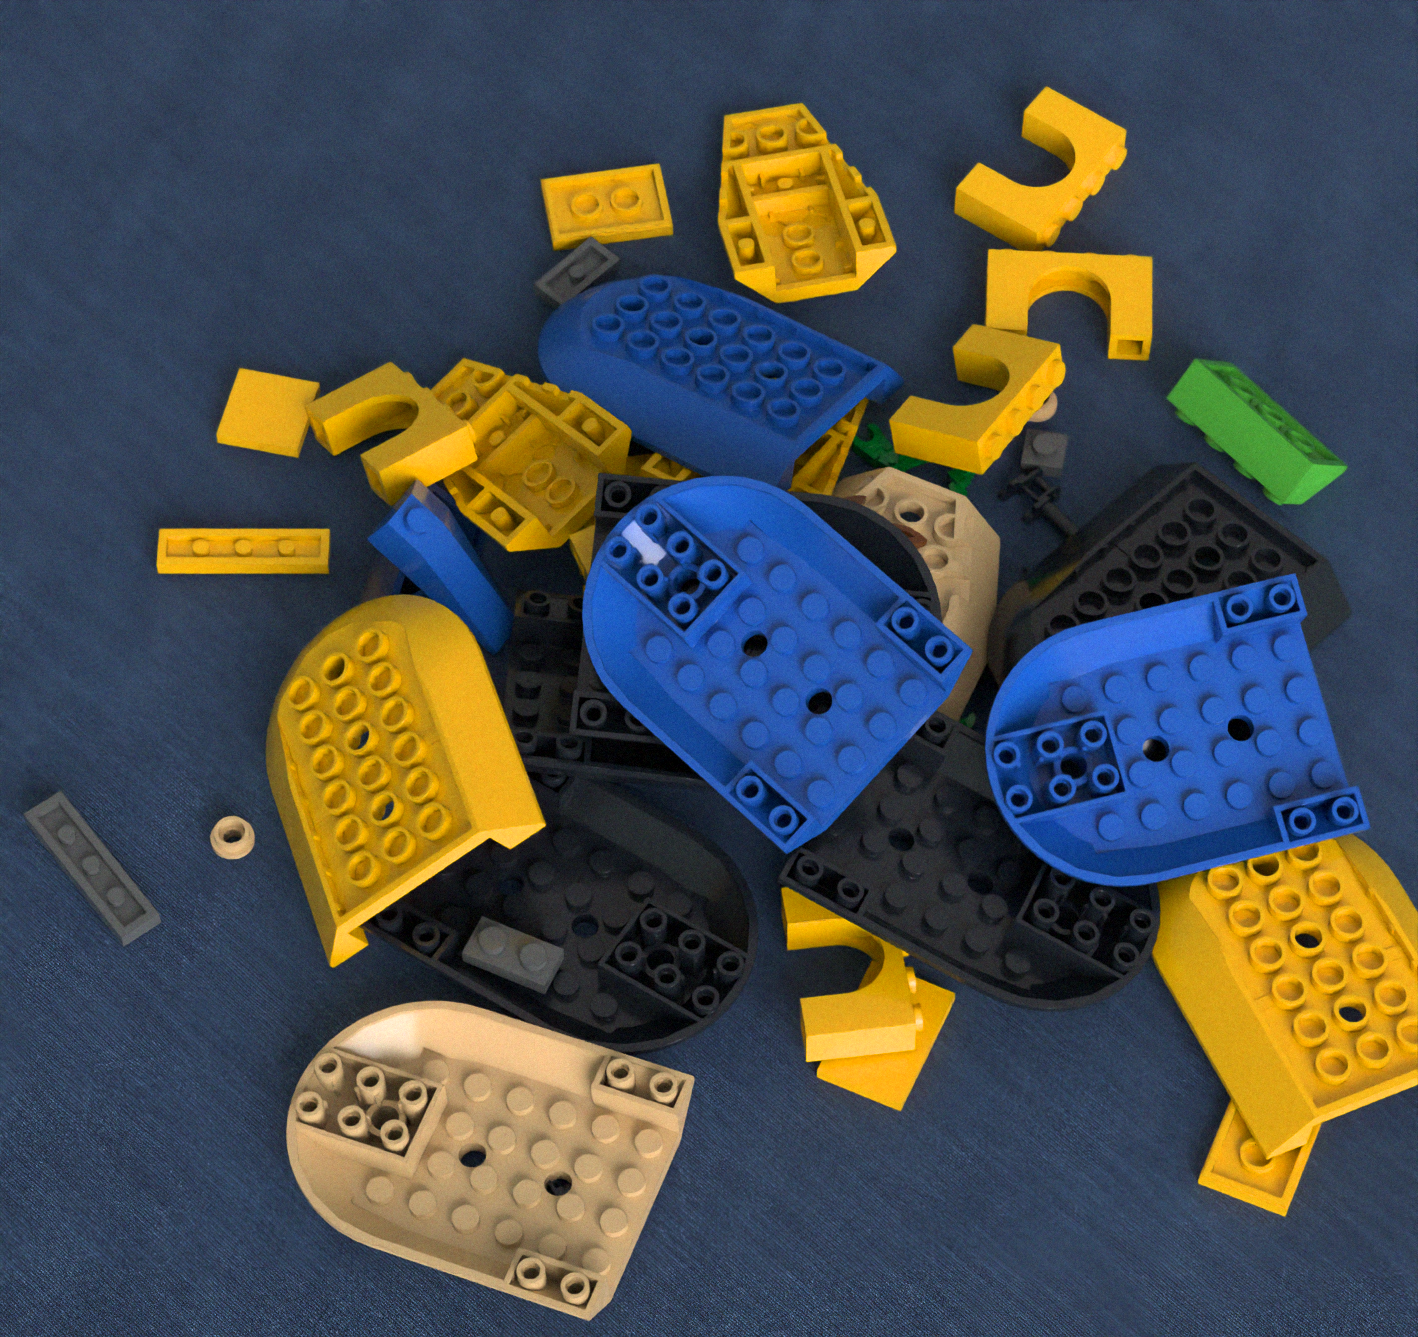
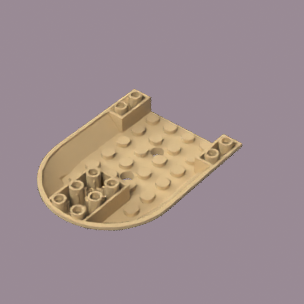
[286,1001,695,1321]

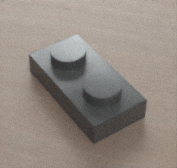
[534,237,621,310]
[462,916,564,994]

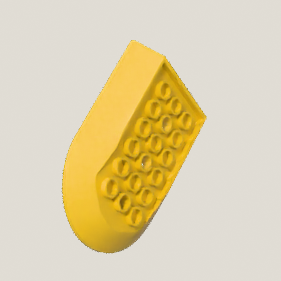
[266,594,546,968]
[1151,834,1418,1160]

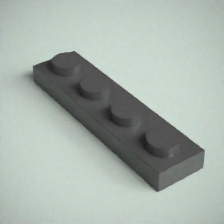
[23,791,161,947]

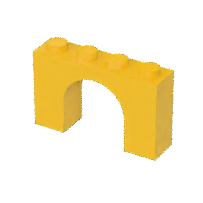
[954,86,1127,252]
[984,249,1152,361]
[889,324,1066,475]
[304,361,478,506]
[781,887,923,1062]

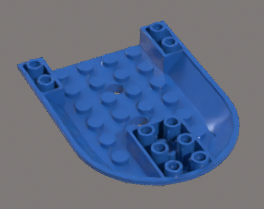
[538,274,905,491]
[582,476,973,854]
[984,573,1371,887]

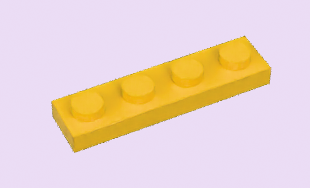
[156,529,331,574]

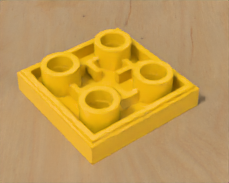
[216,368,321,458]

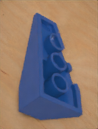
[367,479,514,655]

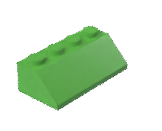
[1166,358,1348,505]

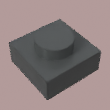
[1020,429,1068,478]

